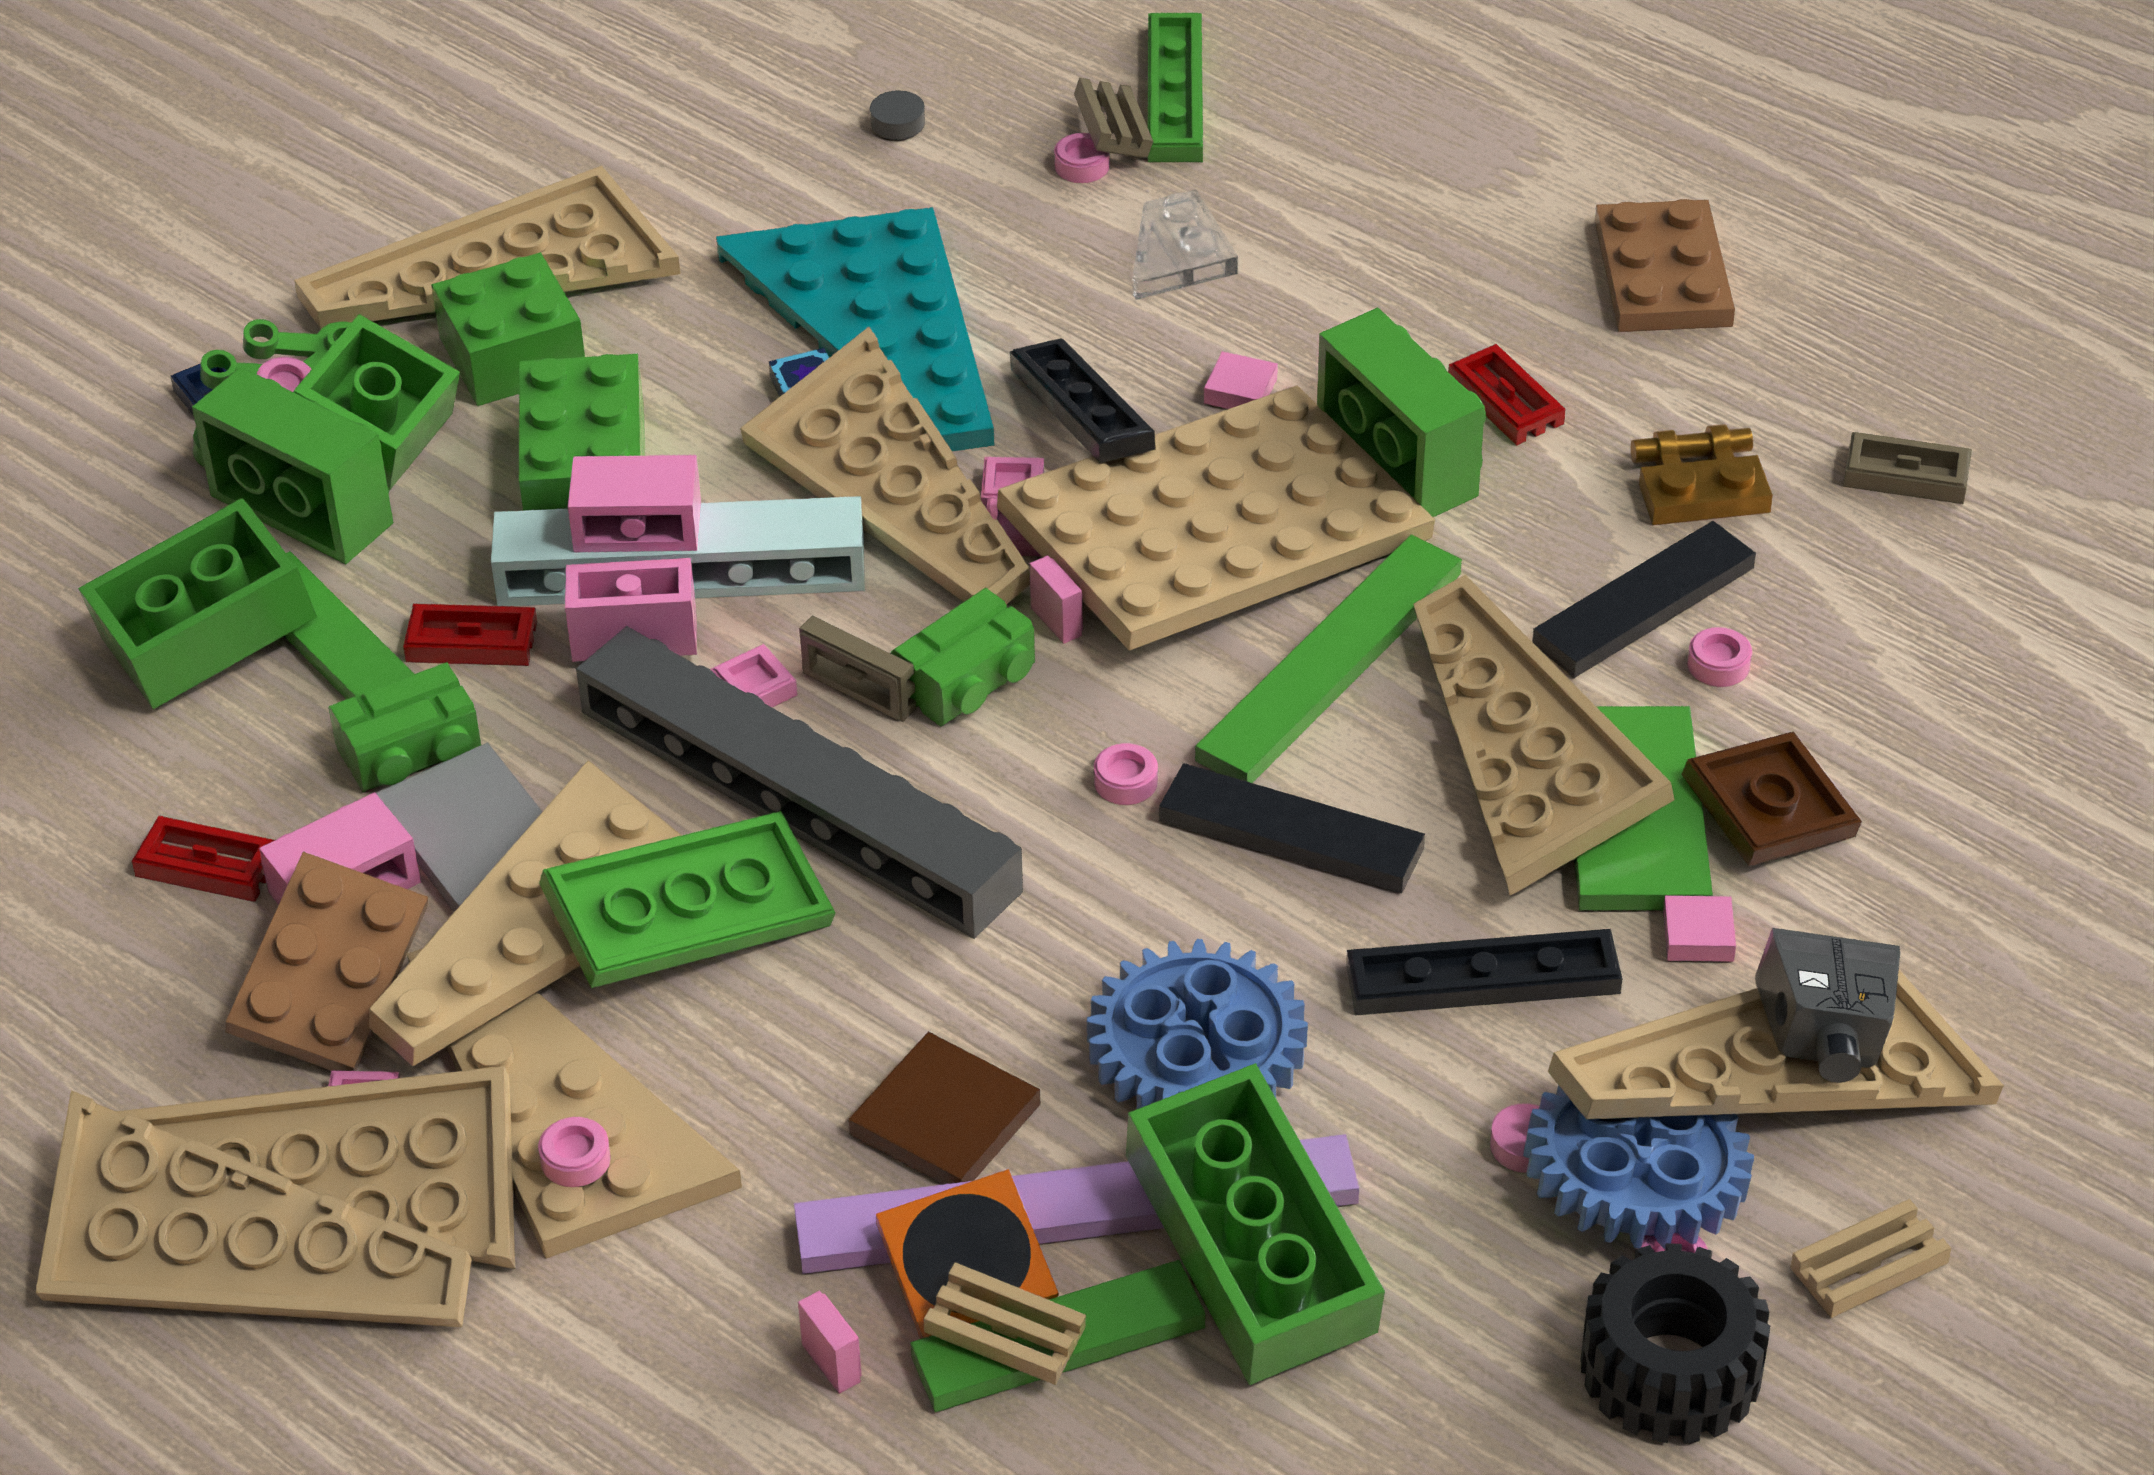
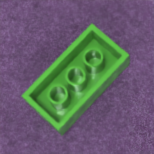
[1126,1063,1385,1386]

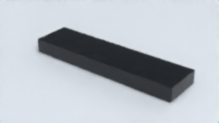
[1010,338,1156,463]
[1532,521,1756,678]
[1159,763,1425,894]
[1346,929,1623,1016]

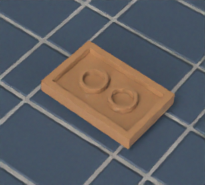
[1595,199,1735,332]
[225,851,428,1071]

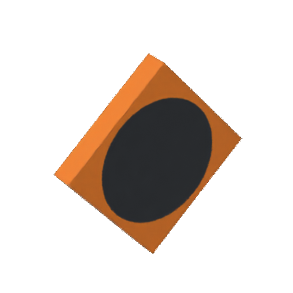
[876,1169,1059,1339]

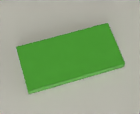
[1574,706,1713,910]
[539,811,836,988]

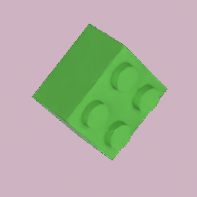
[431,252,585,406]
[293,314,460,491]

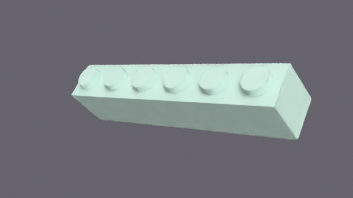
[491,496,865,606]

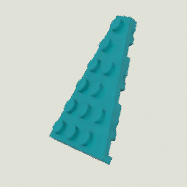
[716,207,995,452]

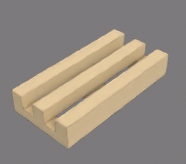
[1790,1199,1951,1318]
[924,1263,1086,1385]

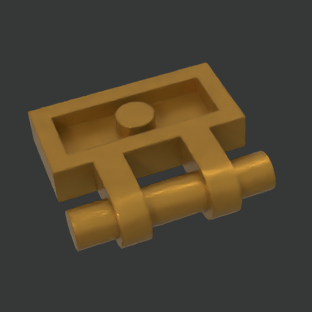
[1631,424,1773,525]

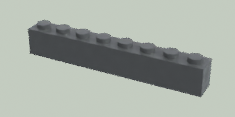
[576,626,1023,939]

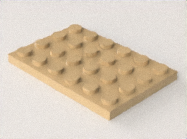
[997,385,1435,651]

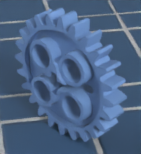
[1087,939,1308,1109]
[1523,1085,1754,1249]

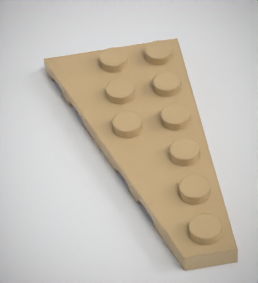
[294,166,680,329]
[740,327,1030,605]
[1413,574,1675,896]
[369,760,682,1066]
[407,949,742,1259]
[1548,970,2004,1119]
[117,1066,515,1269]
[35,1090,472,1327]

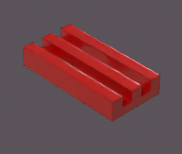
[1448,344,1566,446]
[403,603,538,666]
[132,816,275,902]

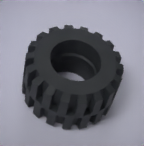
[1580,1243,1771,1443]

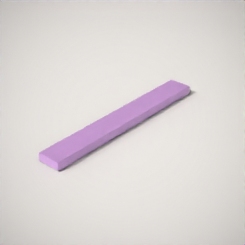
[794,1134,1359,1274]

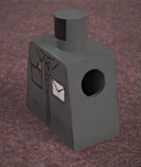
[1755,928,1900,1083]

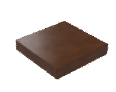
[1682,731,1862,866]
[848,1031,1041,1185]

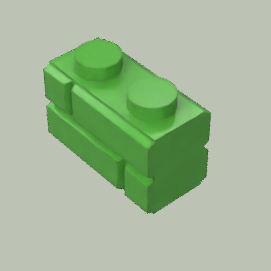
[891,587,1035,727]
[328,662,481,792]

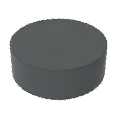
[870,90,925,140]

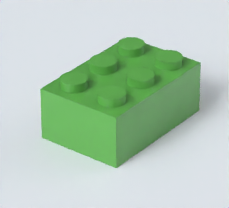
[1317,307,1486,517]
[519,353,645,511]
[192,367,394,564]
[78,498,317,709]

